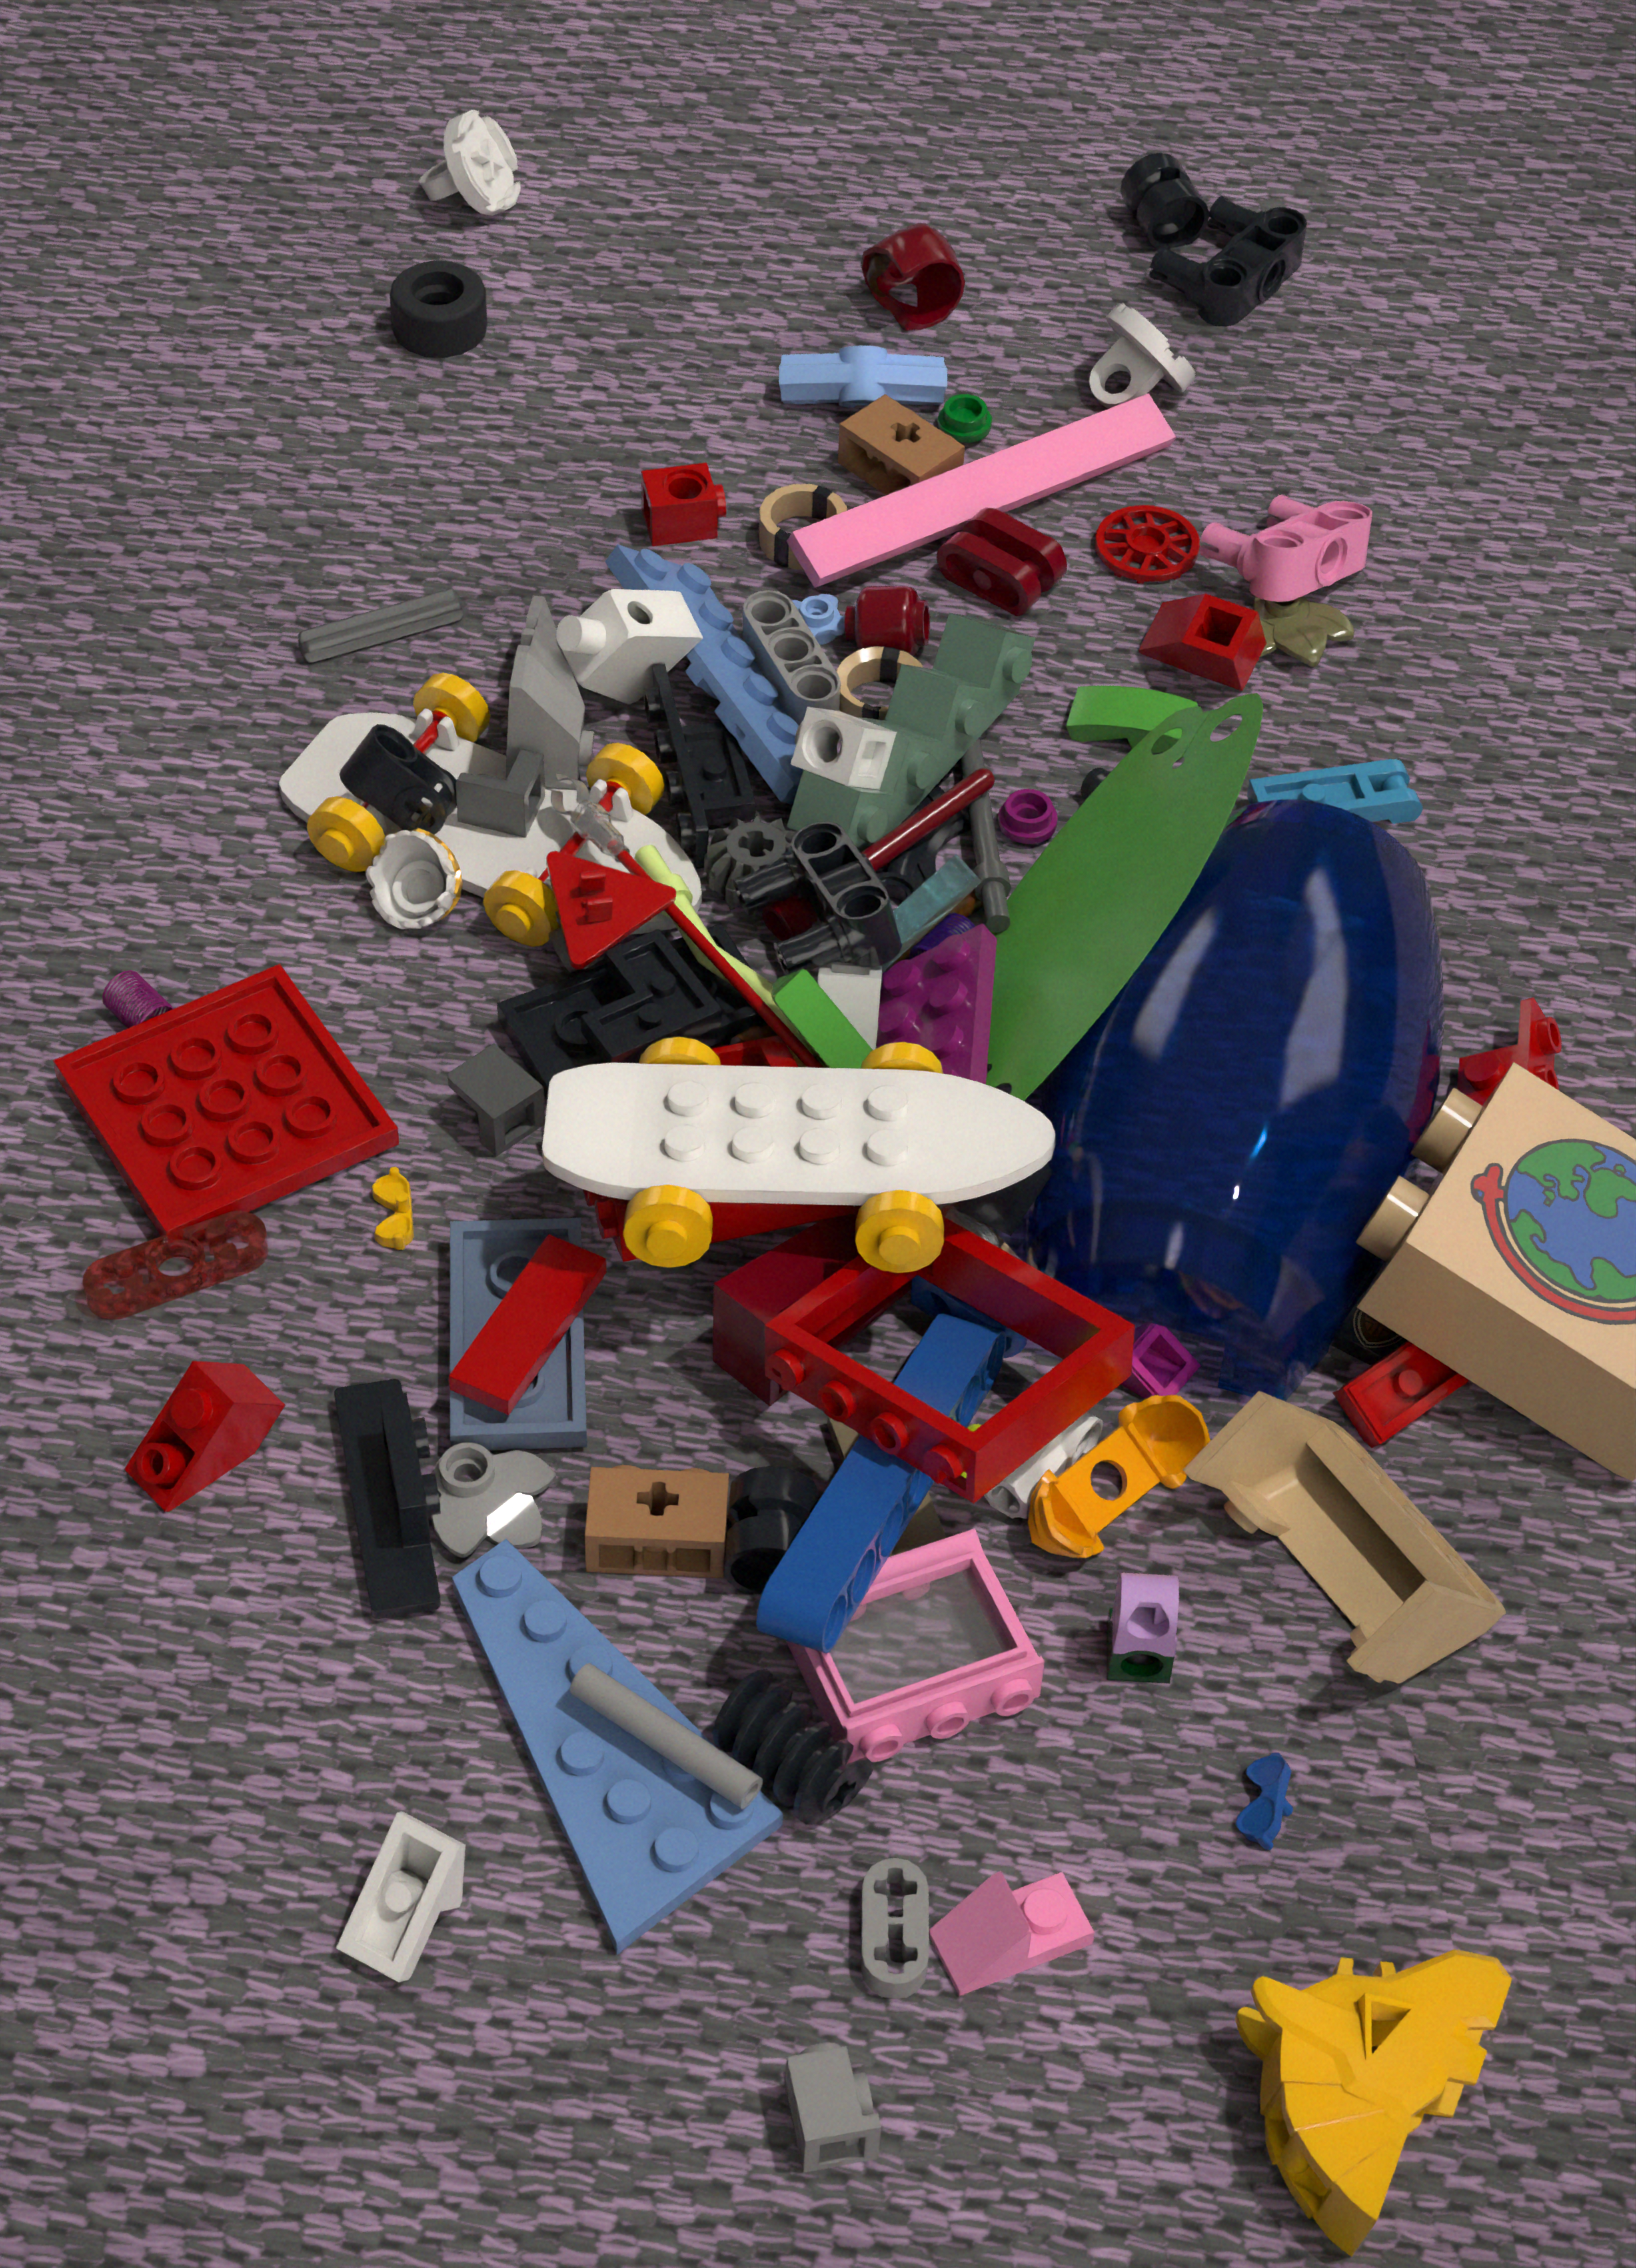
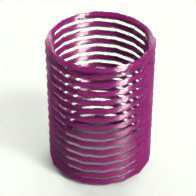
[102,970,174,1028]

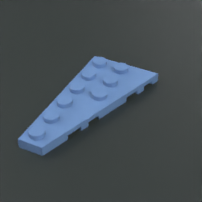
[452,1539,783,1955]

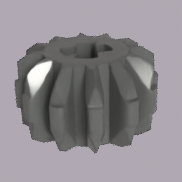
[704,813,798,916]

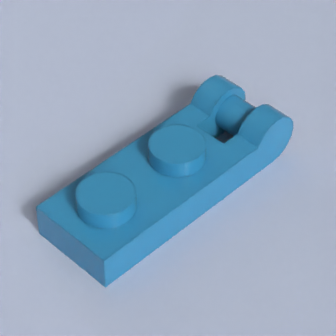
[1247,759,1423,838]

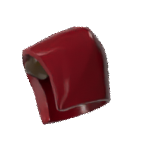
[860,223,965,331]

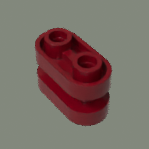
[937,508,1067,617]

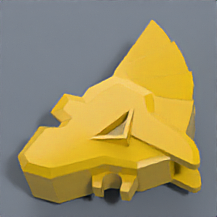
[1235,1949,1512,2257]

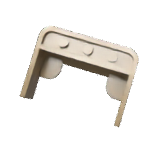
[1183,1391,1506,1683]

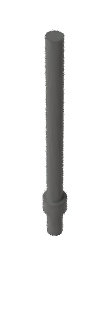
[960,737,1011,932]

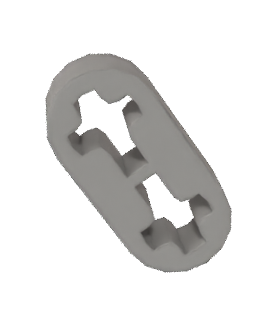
[861,1858,929,1999]

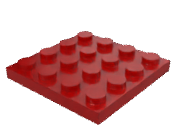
[53,964,399,1248]

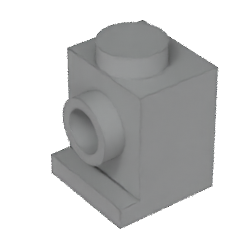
[785,2043,881,2173]

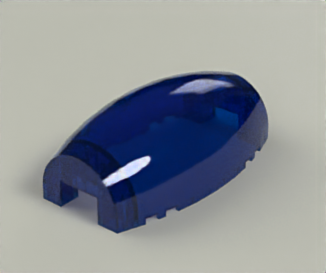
[1022,799,1445,1401]

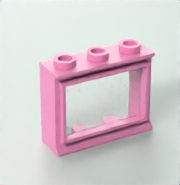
[786,1528,1045,1764]

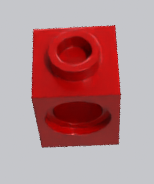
[641,462,726,547]

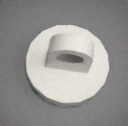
[419,110,520,216]
[1089,303,1196,409]

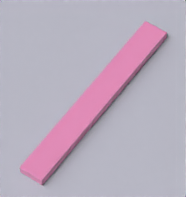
[787,393,1176,588]

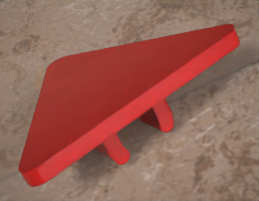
[546,851,676,969]

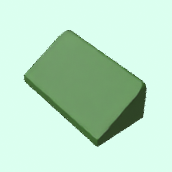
[771,969,873,1069]

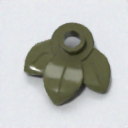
[1253,596,1354,667]

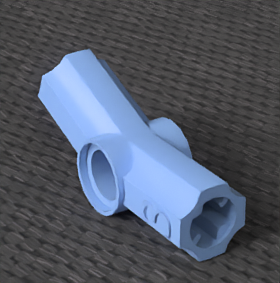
[779,346,947,408]

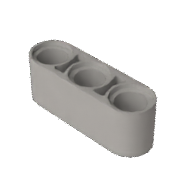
[742,590,841,725]

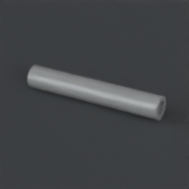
[570,1663,763,1809]

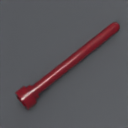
[762,768,995,941]

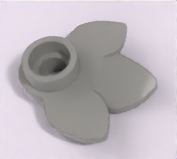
[432,1442,556,1558]

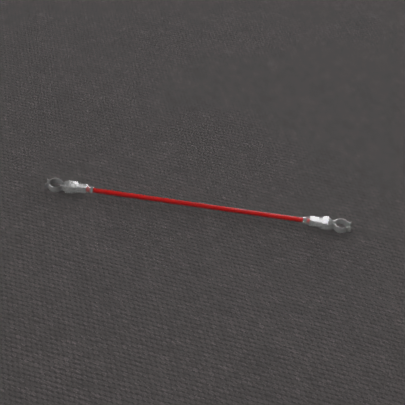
[546,774,1021,1260]

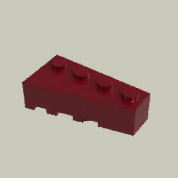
[713,1205,912,1407]

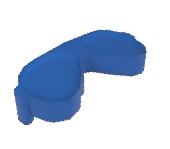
[1236,1752,1293,1850]

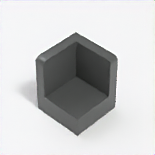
[456,749,545,838]
[447,1043,545,1157]

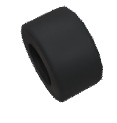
[390,260,487,358]

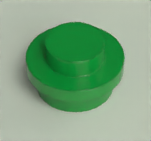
[938,394,992,443]

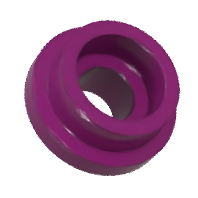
[998,789,1058,844]

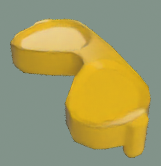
[371,1167,414,1250]

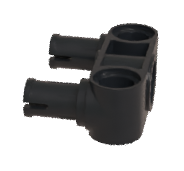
[1149,196,1307,327]
[733,821,902,975]

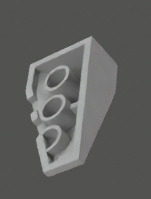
[505,595,594,790]

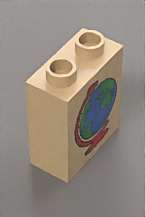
[1355,1062,1636,1482]

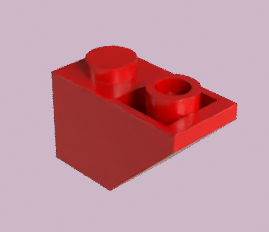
[1138,593,1267,691]
[124,1361,285,1512]

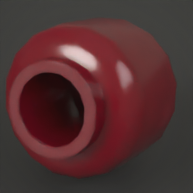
[845,586,930,657]

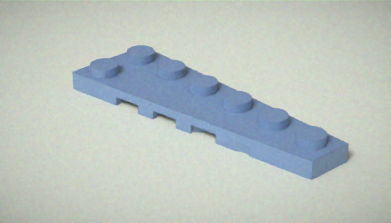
[605,544,804,805]

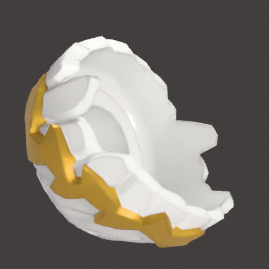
[366,828,463,929]

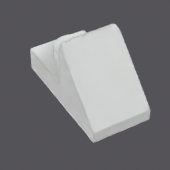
[336,1812,465,1982]

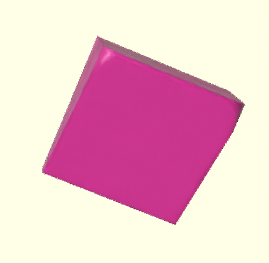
[1121,1317,1201,1399]

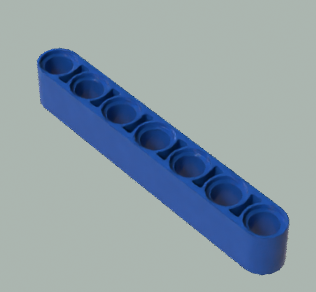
[756,1313,1006,1653]

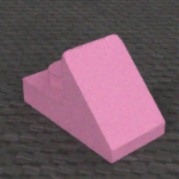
[929,1871,1095,1996]

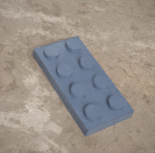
[450,1218,587,1450]

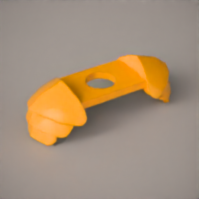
[1028,1395,1211,1558]

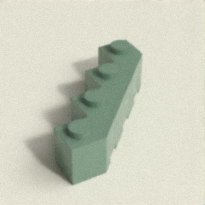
[787,613,1036,851]

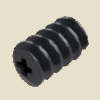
[712,1669,873,1825]

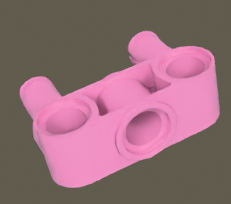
[1200,495,1372,602]

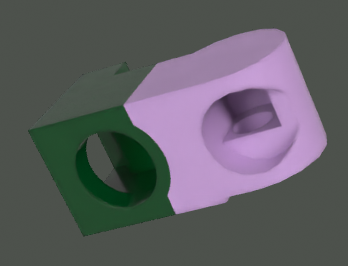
[1107,1573,1179,1684]

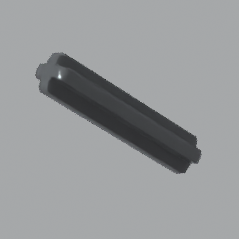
[298,588,463,664]

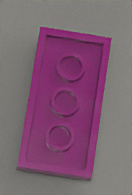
[876,923,997,1085]

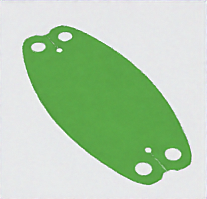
[986,693,1263,1101]

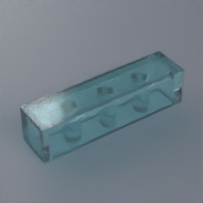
[850,854,982,974]

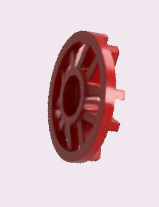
[1095,505,1200,584]

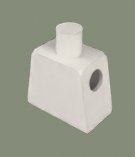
[556,589,703,704]

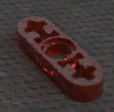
[83,1211,269,1320]

